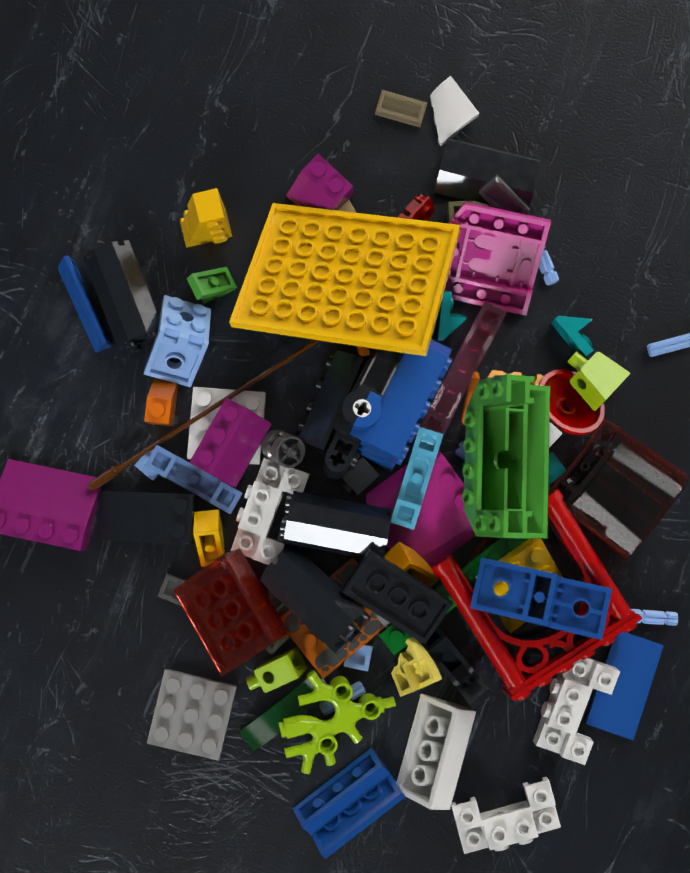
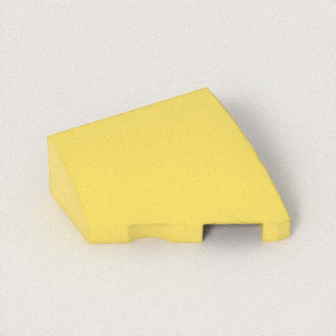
[391,637,442,697]

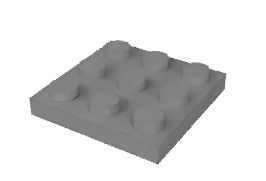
[147,669,237,761]

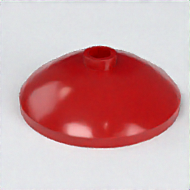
[538,369,605,435]

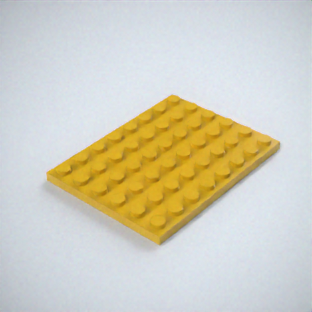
[229,203,460,356]

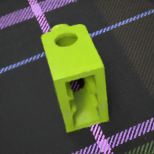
[567,351,630,411]
[246,646,308,693]

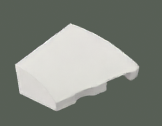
[430,76,479,146]

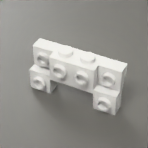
[231,458,310,565]
[533,658,620,765]
[451,777,561,854]

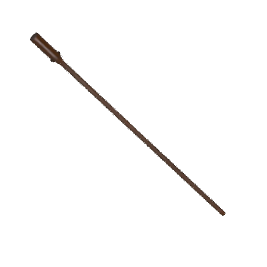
[87,340,320,492]

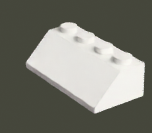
[397,694,476,810]

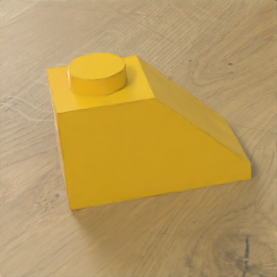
[193,509,226,567]

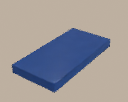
[584,631,664,740]

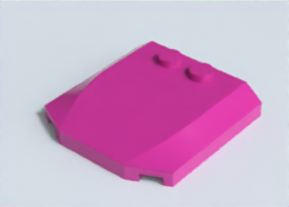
[445,202,551,316]
[365,451,475,567]

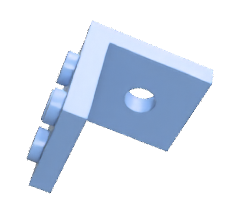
[144,295,211,387]

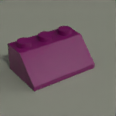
[189,397,272,488]

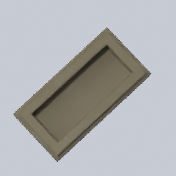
[375,90,427,127]

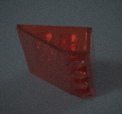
[173,548,290,676]

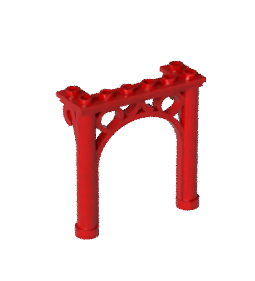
[431,489,642,701]

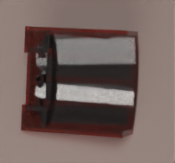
[548,418,689,562]

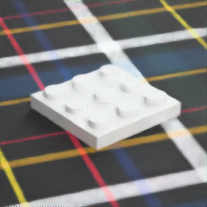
[187,387,266,465]

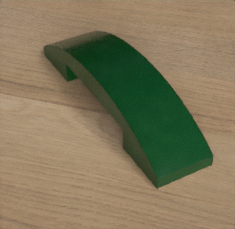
[239,670,327,751]

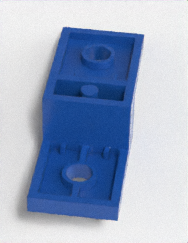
[470,557,613,640]

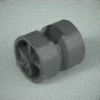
[261,430,305,468]

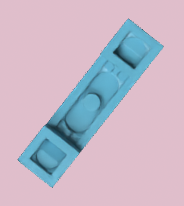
[391,427,443,530]

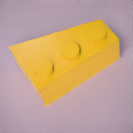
[180,188,232,248]

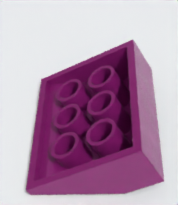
[0,459,102,551]

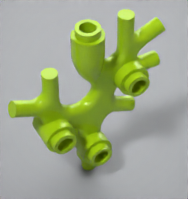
[279,670,396,774]

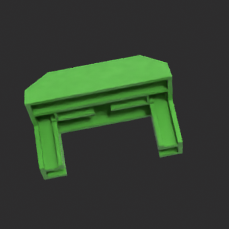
[462,374,550,539]

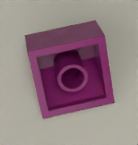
[286,154,353,211]

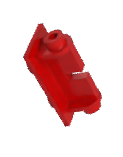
[397,194,435,221]

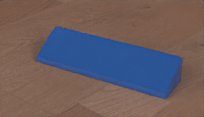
[58,255,112,353]

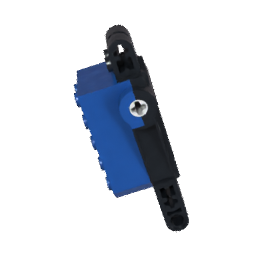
[323,339,453,481]

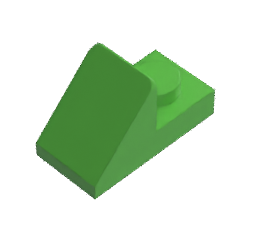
[187,267,237,304]

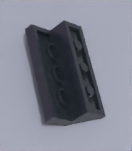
[434,138,541,215]

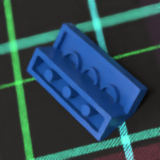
[292,748,406,859]

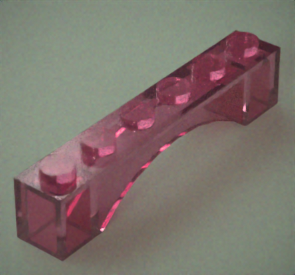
[417,301,507,436]

